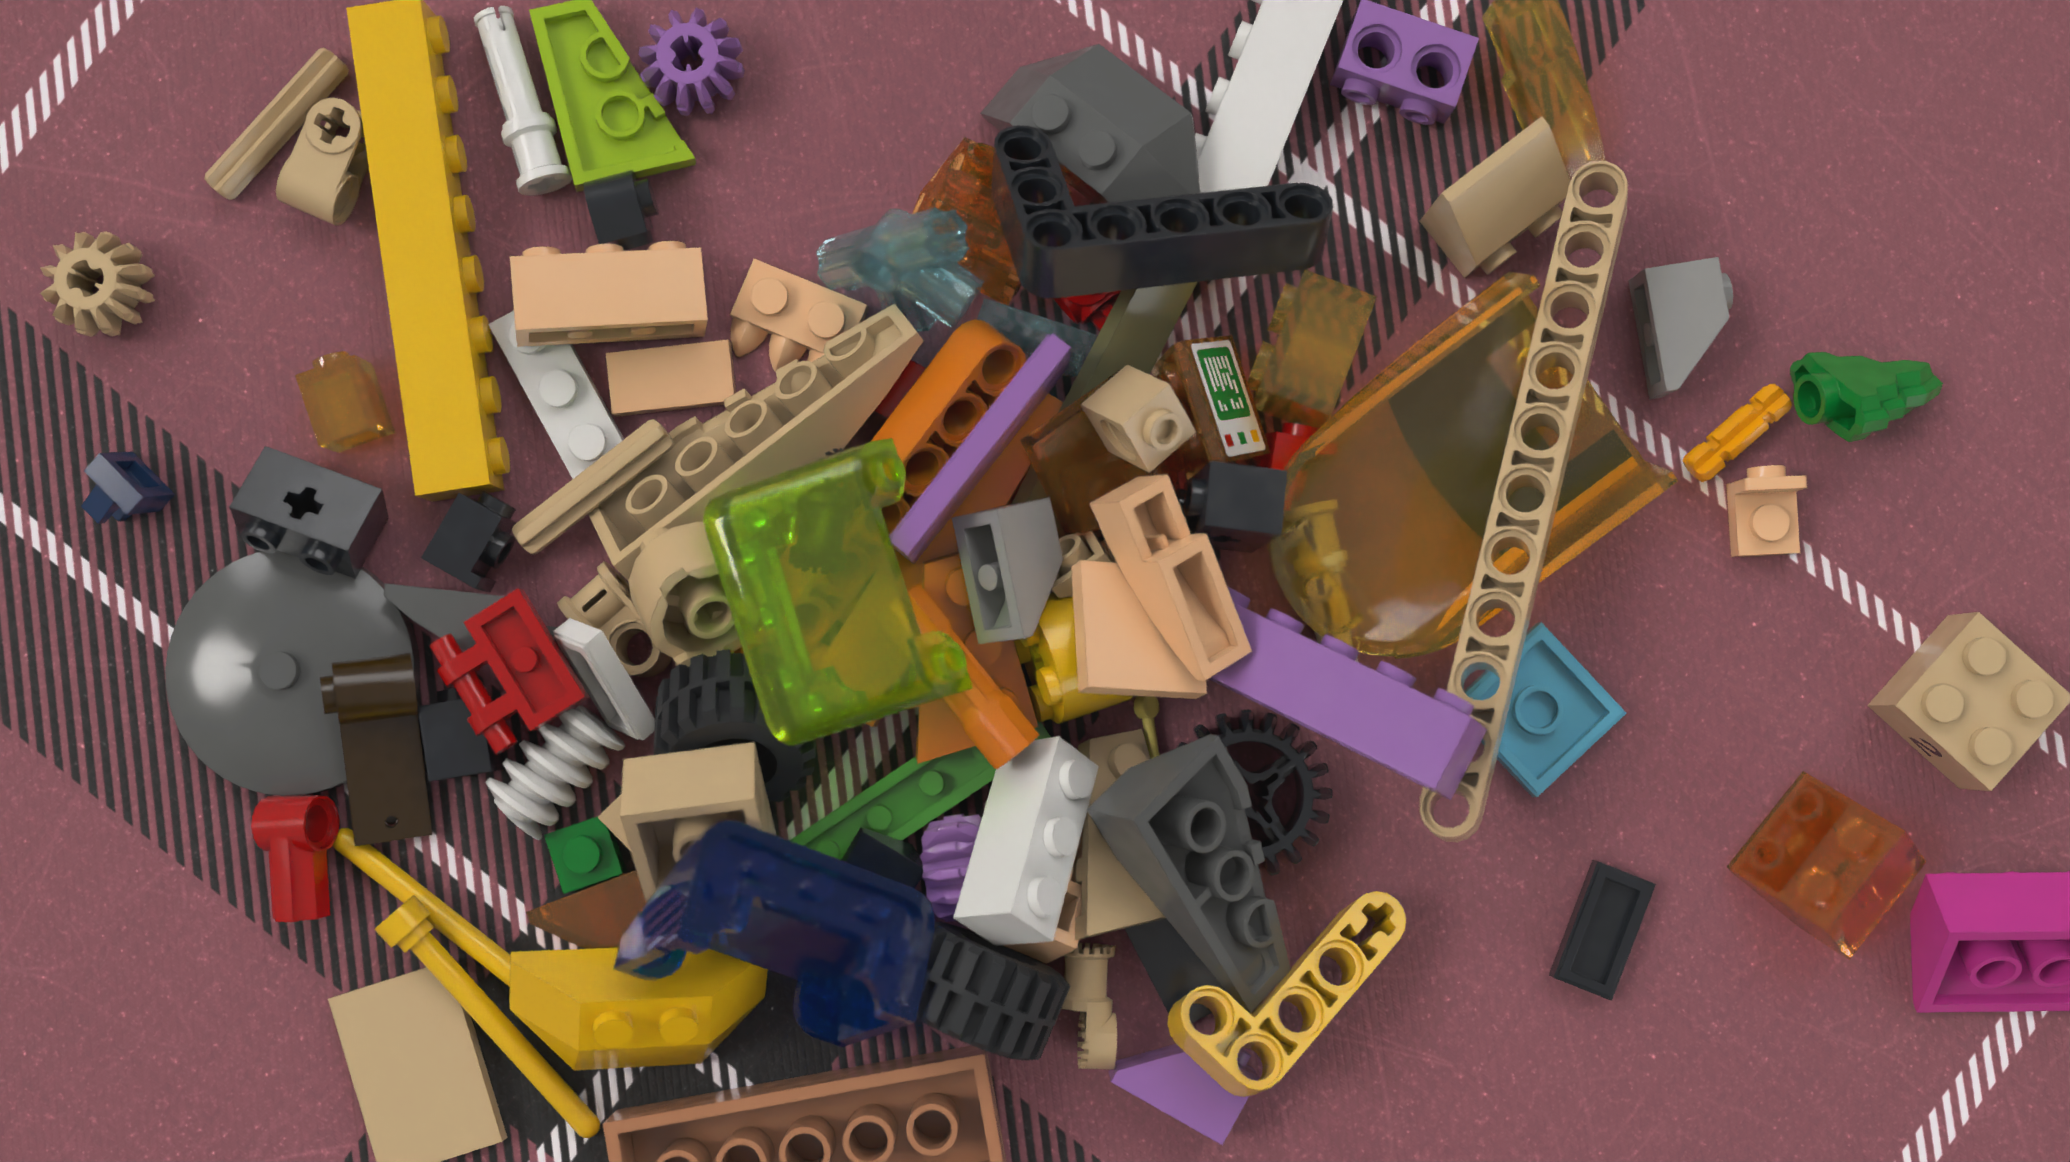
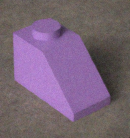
[1109,1044,1259,1145]

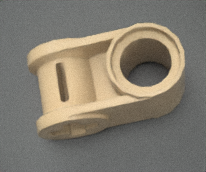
[276,97,369,226]
[557,561,672,677]

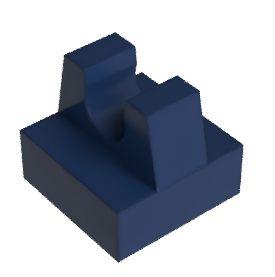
[81,451,175,524]

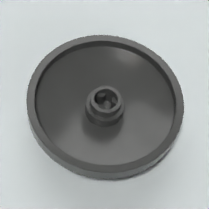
[165,550,420,796]

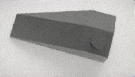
[1086,734,1291,1013]

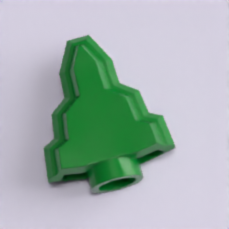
[1790,352,1943,442]

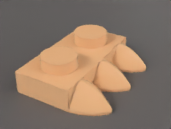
[730,259,869,372]

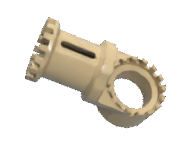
[1061,942,1117,1070]

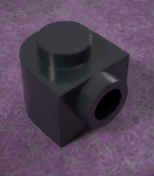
[584,170,659,250]

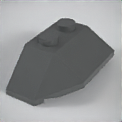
[981,44,1201,204]

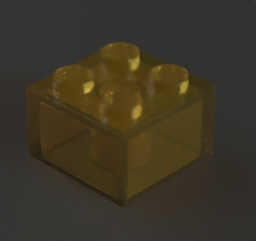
[1245,269,1377,431]

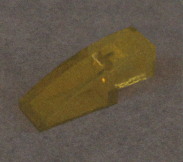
[1482,0,1606,181]

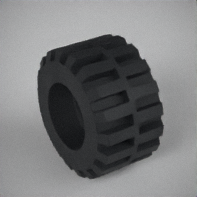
[653,649,816,803]
[893,922,1070,1061]

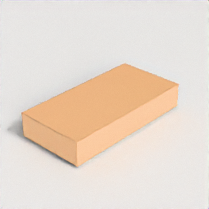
[606,340,736,417]

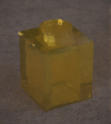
[295,351,396,453]

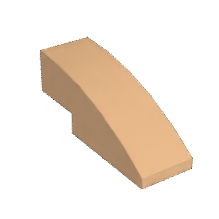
[1089,474,1252,681]

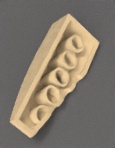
[588,304,924,581]

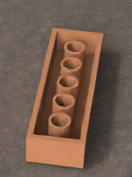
[603,1045,1007,1162]

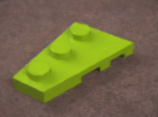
[529,0,696,192]

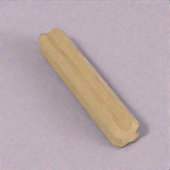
[204,47,349,200]
[512,419,674,555]

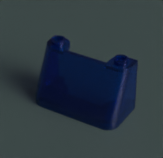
[613,820,935,1047]

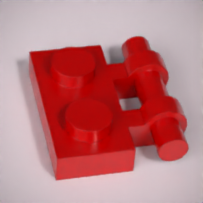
[430,588,589,754]

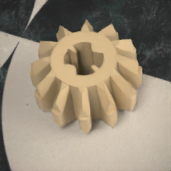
[40,232,155,337]

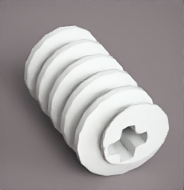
[485,706,625,840]

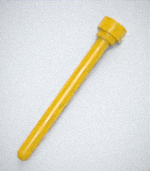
[333,828,510,987]
[374,895,600,1138]

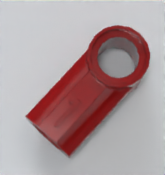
[251,795,340,922]

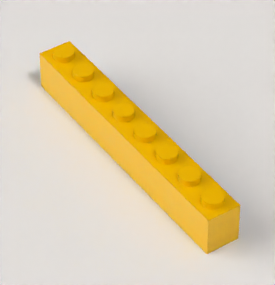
[346,0,510,502]

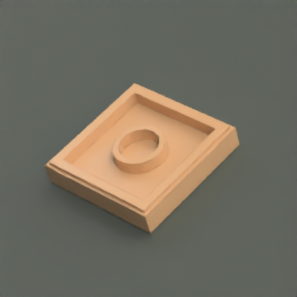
[1071,560,1207,699]

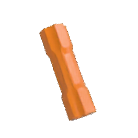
[875,583,1039,769]

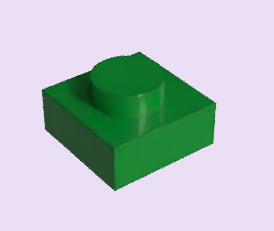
[544,816,627,894]

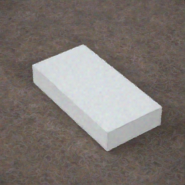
[553,618,655,740]

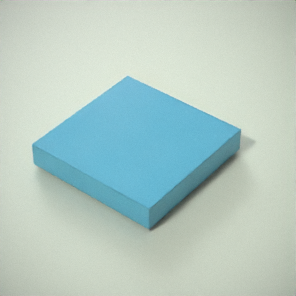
[1464,622,1626,798]

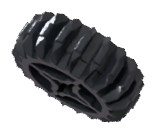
[1176,709,1333,876]

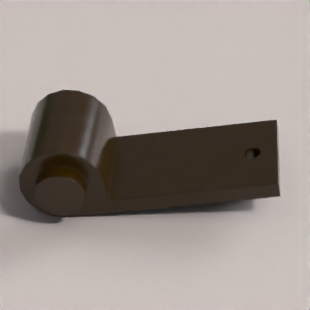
[320,653,432,846]

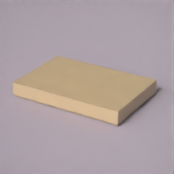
[328,967,507,1162]

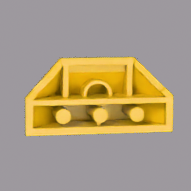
[509,941,770,1071]

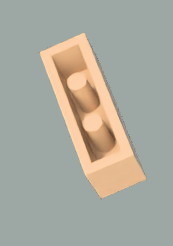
[510,241,708,347]

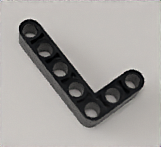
[991,125,1334,298]

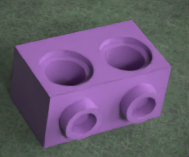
[1330,0,1479,125]

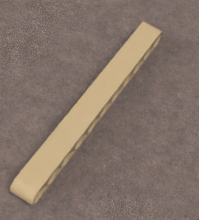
[1419,161,1628,842]

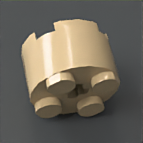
[629,522,774,667]

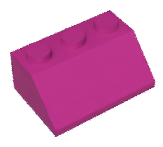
[1910,871,2070,1013]

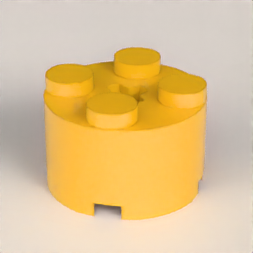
[1013,592,1133,724]

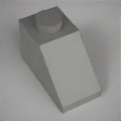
[1628,257,1733,400]
[952,497,1063,644]

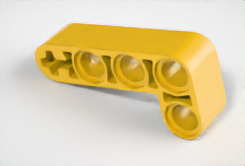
[1167,891,1406,1097]

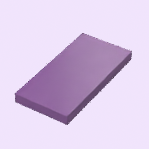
[889,333,1071,564]

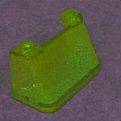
[703,438,973,745]

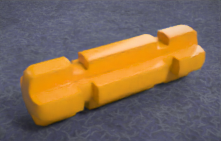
[1683,383,1792,482]

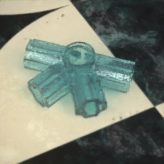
[816,208,984,332]

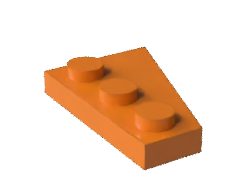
[916,551,1039,764]

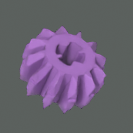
[639,7,745,116]
[920,814,982,922]

